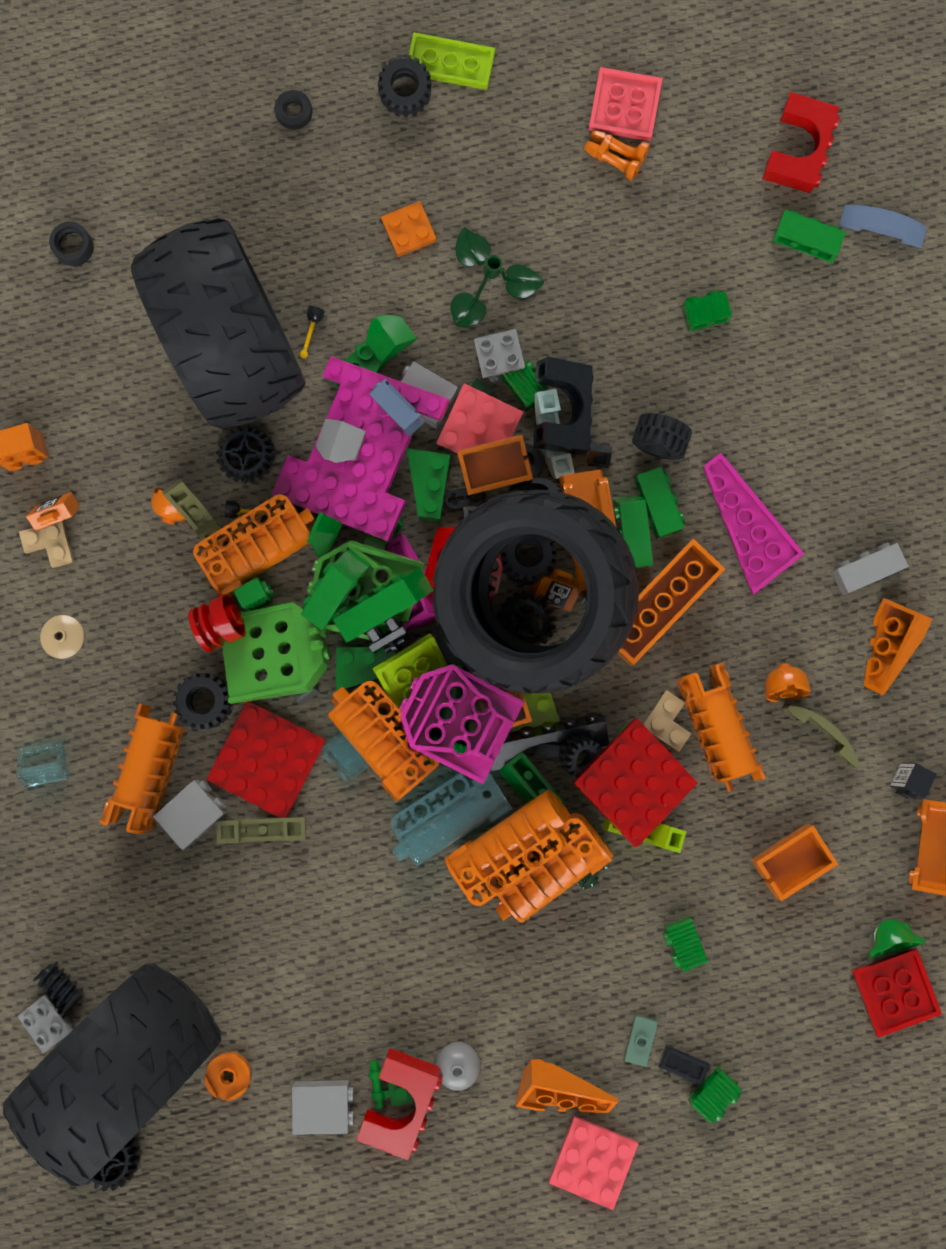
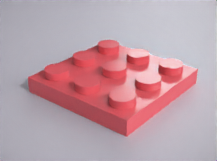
[588,67,663,142]
[436,383,523,454]
[549,1115,638,1210]

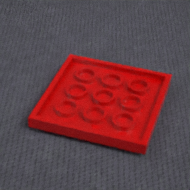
[206,701,326,818]
[572,718,698,848]

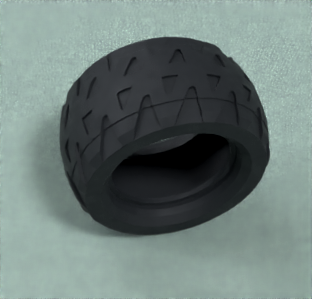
[131,218,306,429]
[433,490,639,694]
[3,964,222,1186]

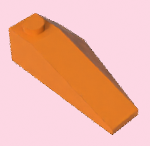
[863,598,933,695]
[515,1059,618,1113]

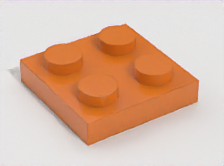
[381,201,437,257]

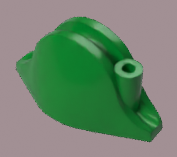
[868,919,926,958]

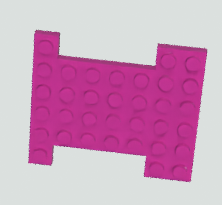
[271,357,450,543]

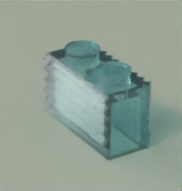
[322,732,370,782]

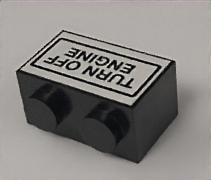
[890,763,937,800]

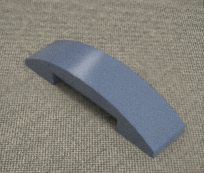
[839,205,927,248]

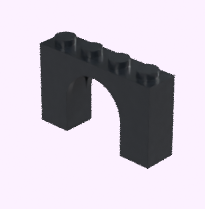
[533,357,594,455]

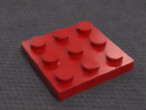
[851,947,942,1038]

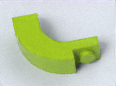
[602,817,687,853]

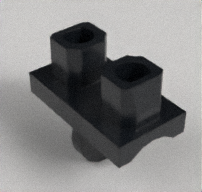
[366,615,410,654]

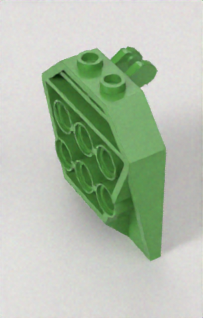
[307,541,425,646]
[223,602,331,704]

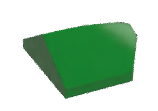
[365,315,417,364]
[307,512,342,558]

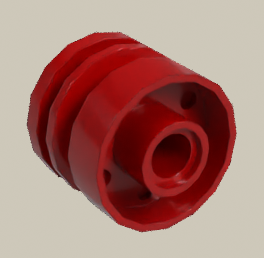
[188,594,246,652]

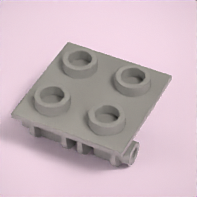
[474,329,525,382]
[17,993,74,1053]

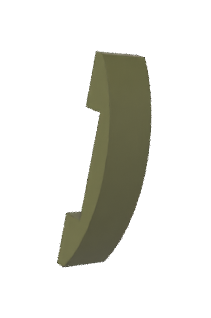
[162,479,226,544]
[782,705,859,768]
[216,817,306,844]

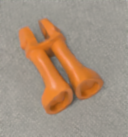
[584,130,650,181]

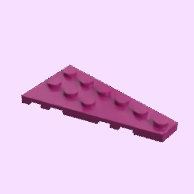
[703,453,804,595]

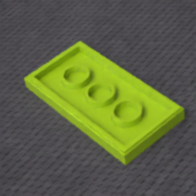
[409,32,496,90]

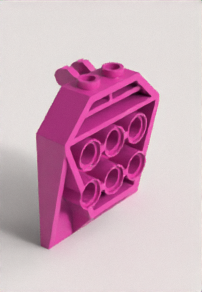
[399,664,524,784]

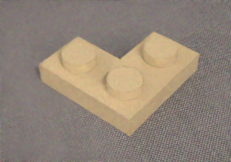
[19,521,74,568]
[643,690,691,752]

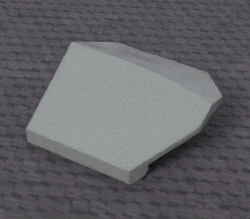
[316,419,367,463]

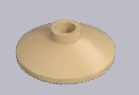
[40,615,84,659]

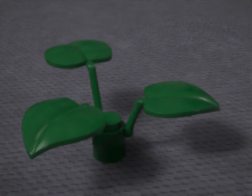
[450,227,544,327]

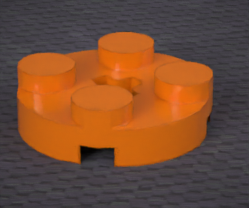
[205,1052,252,1101]

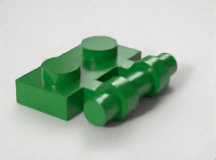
[368,1058,414,1109]

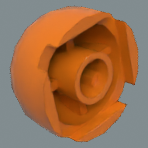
[151,487,186,525]
[765,663,811,702]

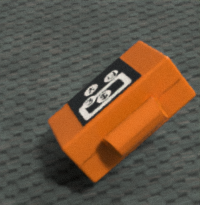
[26,492,80,531]
[529,569,578,611]

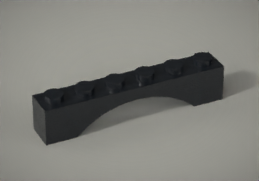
[489,712,609,772]

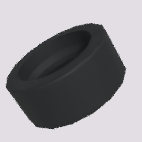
[49,221,94,267]

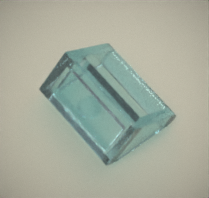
[16,740,69,787]

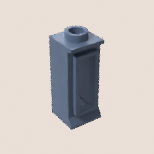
[370,378,425,437]

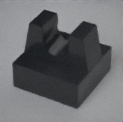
[587,441,612,468]

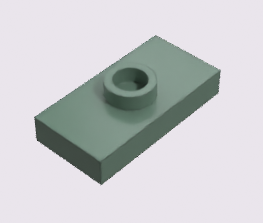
[624,1015,658,1067]

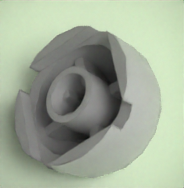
[436,1042,480,1091]

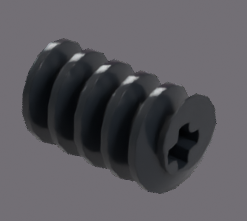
[33,962,84,1013]

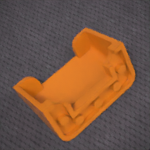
[909,799,946,896]

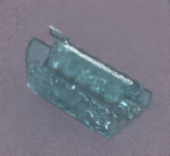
[391,772,512,867]

